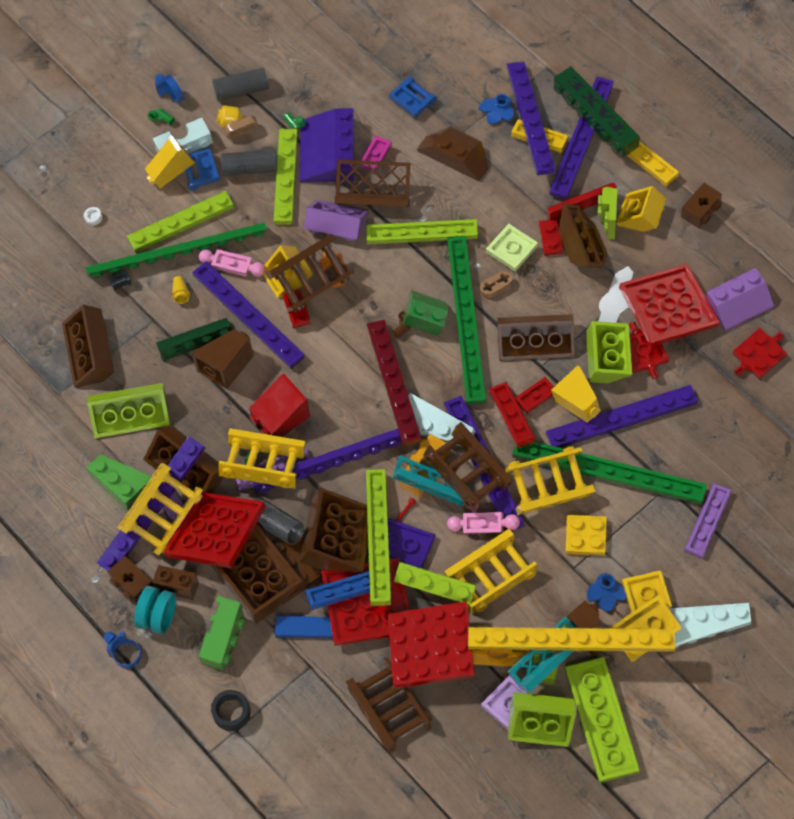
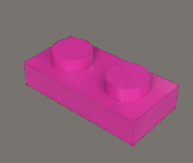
[361,136,392,172]

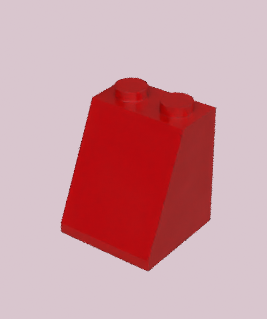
[249,373,310,437]

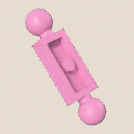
[199,249,265,277]
[447,512,520,534]

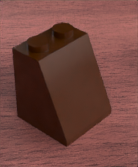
[192,329,254,389]

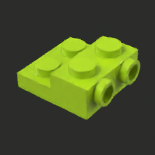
[598,187,618,240]

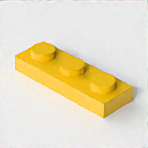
[511,119,568,153]
[627,141,679,187]

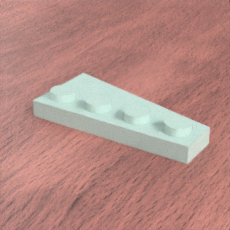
[409,393,475,446]

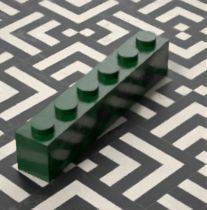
[553,66,640,158]

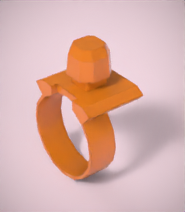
[319,250,348,288]

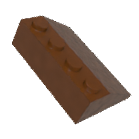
[300,487,368,573]
[211,524,303,624]

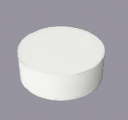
[84,207,103,226]

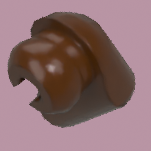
[392,311,411,338]

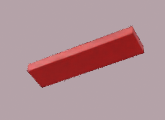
[547,182,617,220]
[489,382,535,449]

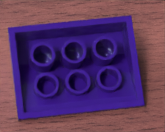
[300,108,355,182]

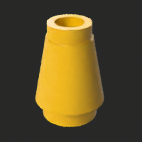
[172,276,190,304]

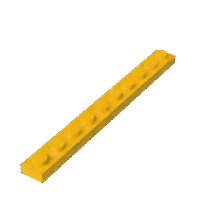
[468,627,675,652]

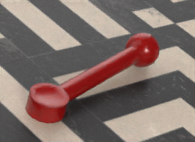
[395,498,416,522]

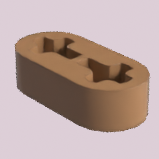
[224,116,259,139]
[480,271,512,299]

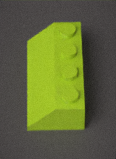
[87,383,170,438]

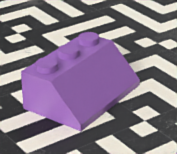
[304,200,369,241]
[706,268,774,332]

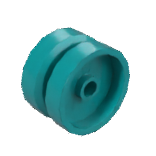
[134,586,177,635]

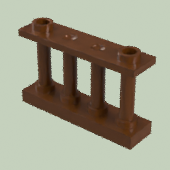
[265,234,355,312]
[423,422,513,513]
[346,657,432,754]

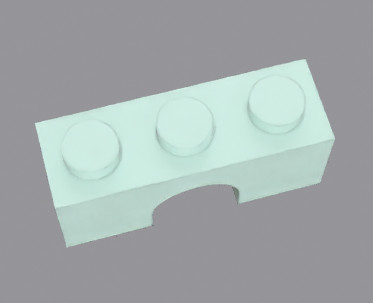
[153,118,213,154]

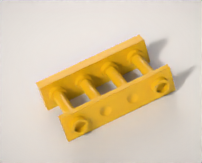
[219,428,305,489]
[505,446,595,515]
[117,463,203,555]
[444,529,537,615]

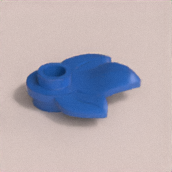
[478,94,514,125]
[587,573,626,612]

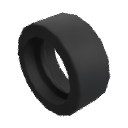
[211,690,251,731]

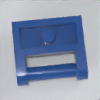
[389,77,437,118]
[185,148,220,191]

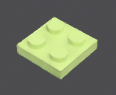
[486,224,538,272]

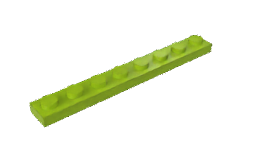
[366,469,391,606]

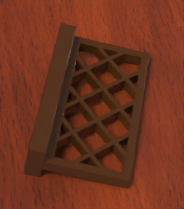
[335,159,411,207]

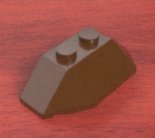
[417,127,488,182]
[559,204,607,268]

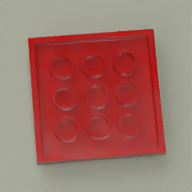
[619,264,720,347]
[163,492,266,568]
[321,558,410,646]
[388,601,475,689]

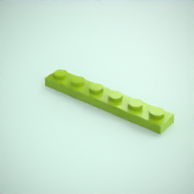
[274,129,298,225]
[127,191,234,253]
[367,219,478,245]

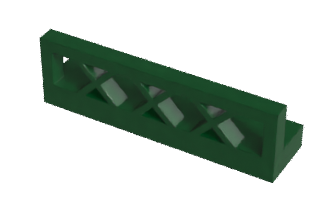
[156,317,232,361]

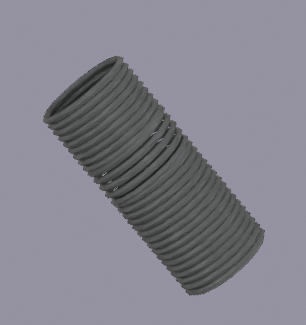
[212,67,269,102]
[221,148,277,177]
[254,497,304,545]

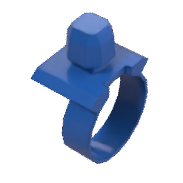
[155,74,184,103]
[104,631,142,669]

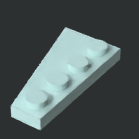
[669,603,751,648]

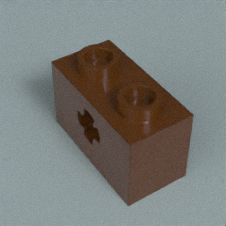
[681,183,722,228]
[108,556,154,604]
[152,565,199,600]

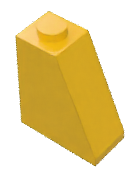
[145,136,195,189]
[551,365,601,423]

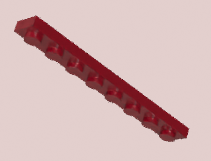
[367,319,422,447]

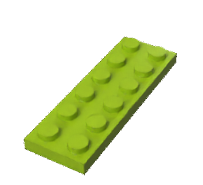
[565,657,640,783]

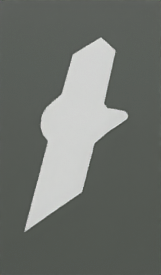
[598,266,634,323]

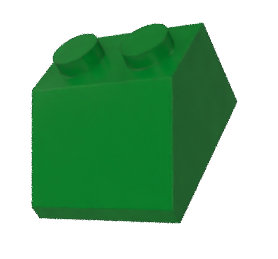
[402,290,448,336]

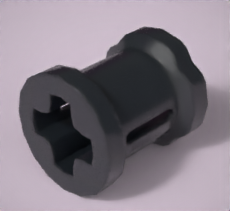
[108,270,132,292]

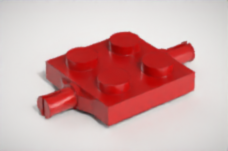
[629,321,669,379]
[732,328,787,379]

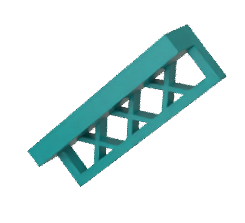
[392,455,471,507]
[507,617,575,692]

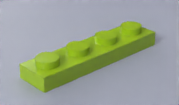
[394,562,477,604]

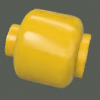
[217,106,243,128]

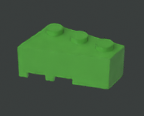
[86,454,152,512]
[199,596,246,671]

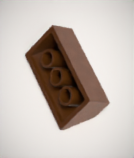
[62,305,114,388]
[497,314,575,360]
[143,425,223,494]

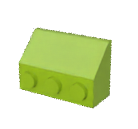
[586,321,632,384]
[507,692,576,747]

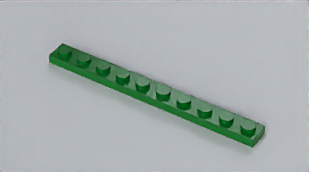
[85,222,267,278]
[447,236,486,405]
[512,442,707,505]

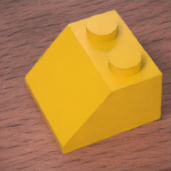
[616,186,667,232]
[263,245,313,298]

